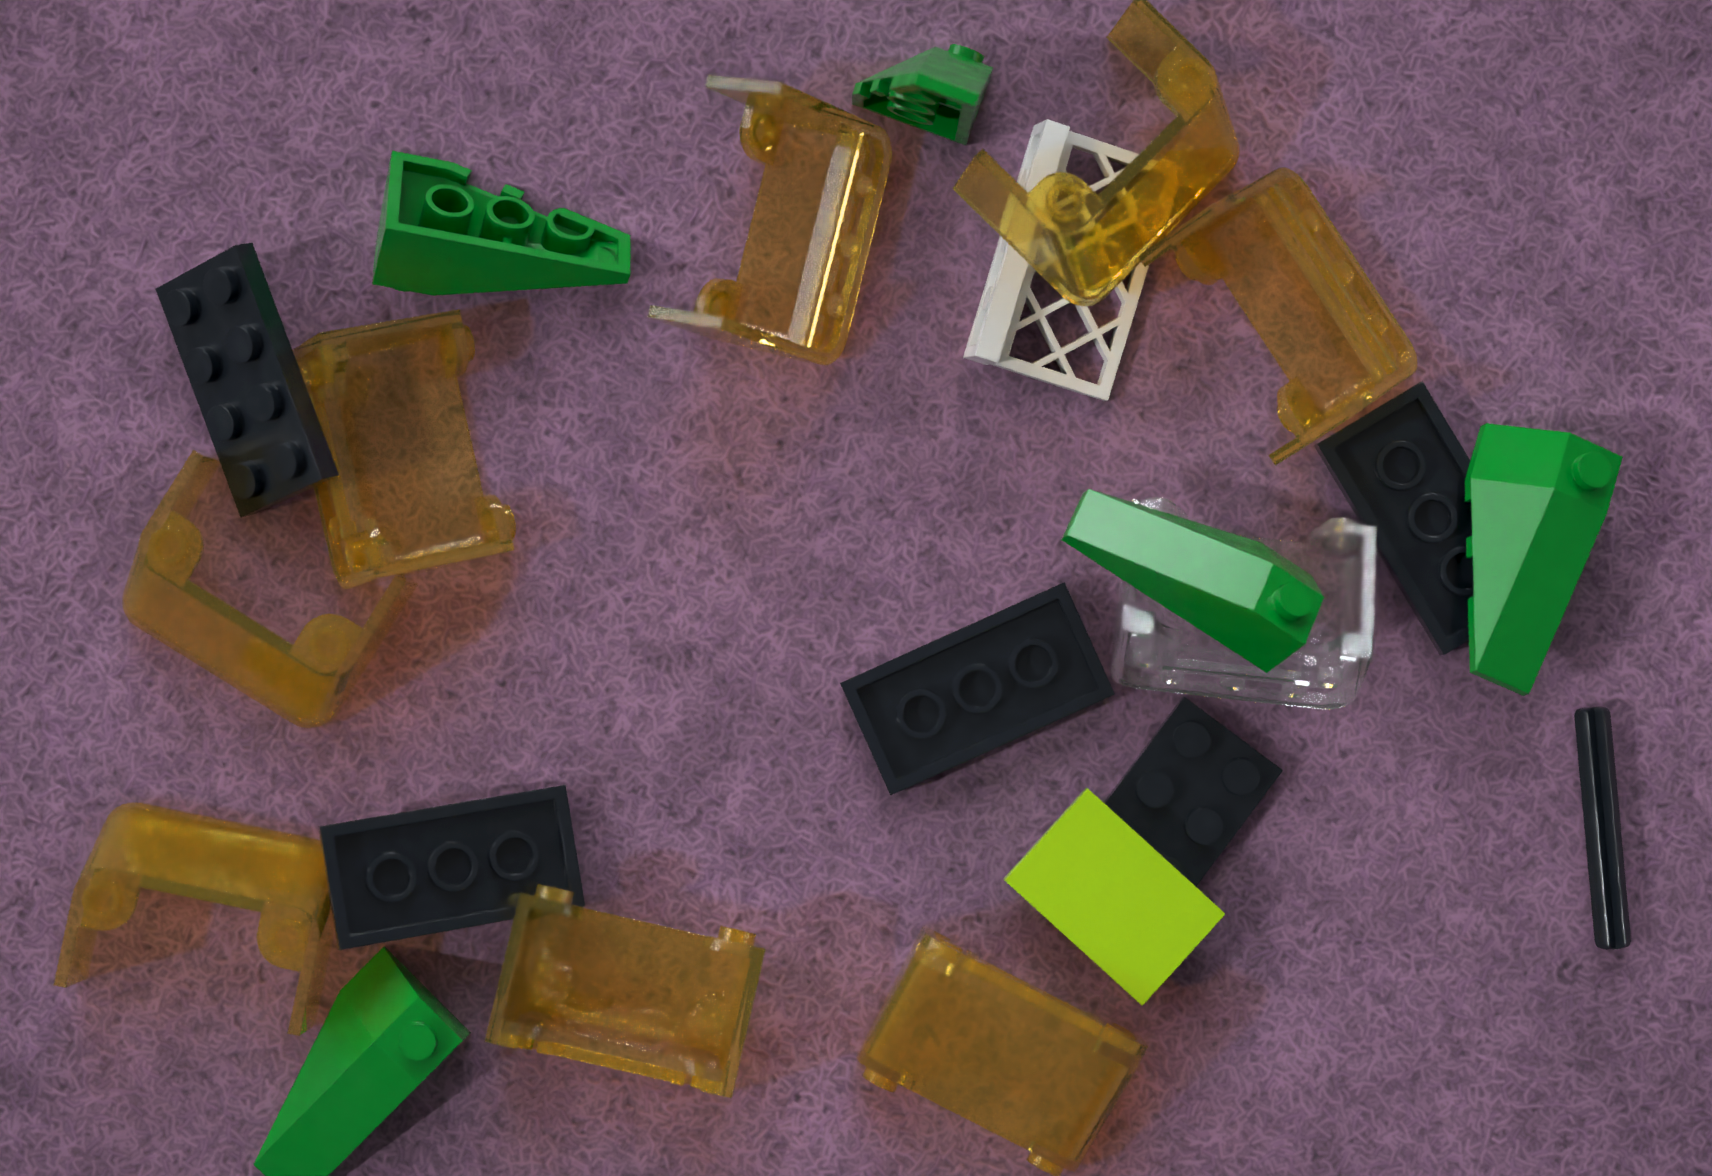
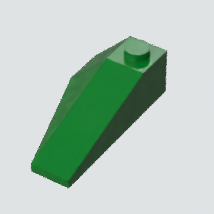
[852,44,993,146]
[372,151,631,296]
[1465,423,1623,696]
[1061,489,1324,673]
[253,946,471,1176]

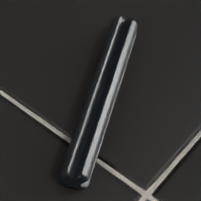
[1574,706,1631,950]

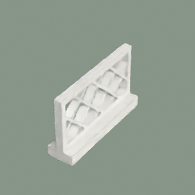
[963,119,1179,401]

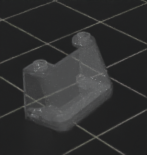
[1110,497,1377,709]

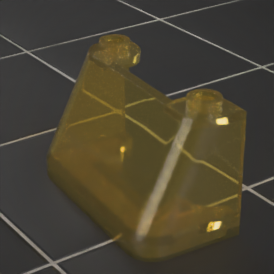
[293,309,516,589]
[484,884,766,1098]
[856,925,1149,1176]

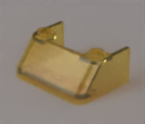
[952,0,1240,306]
[648,75,892,365]
[1138,167,1417,466]
[122,450,418,728]
[54,802,335,1036]

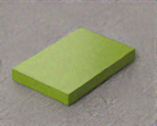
[1004,788,1225,1006]

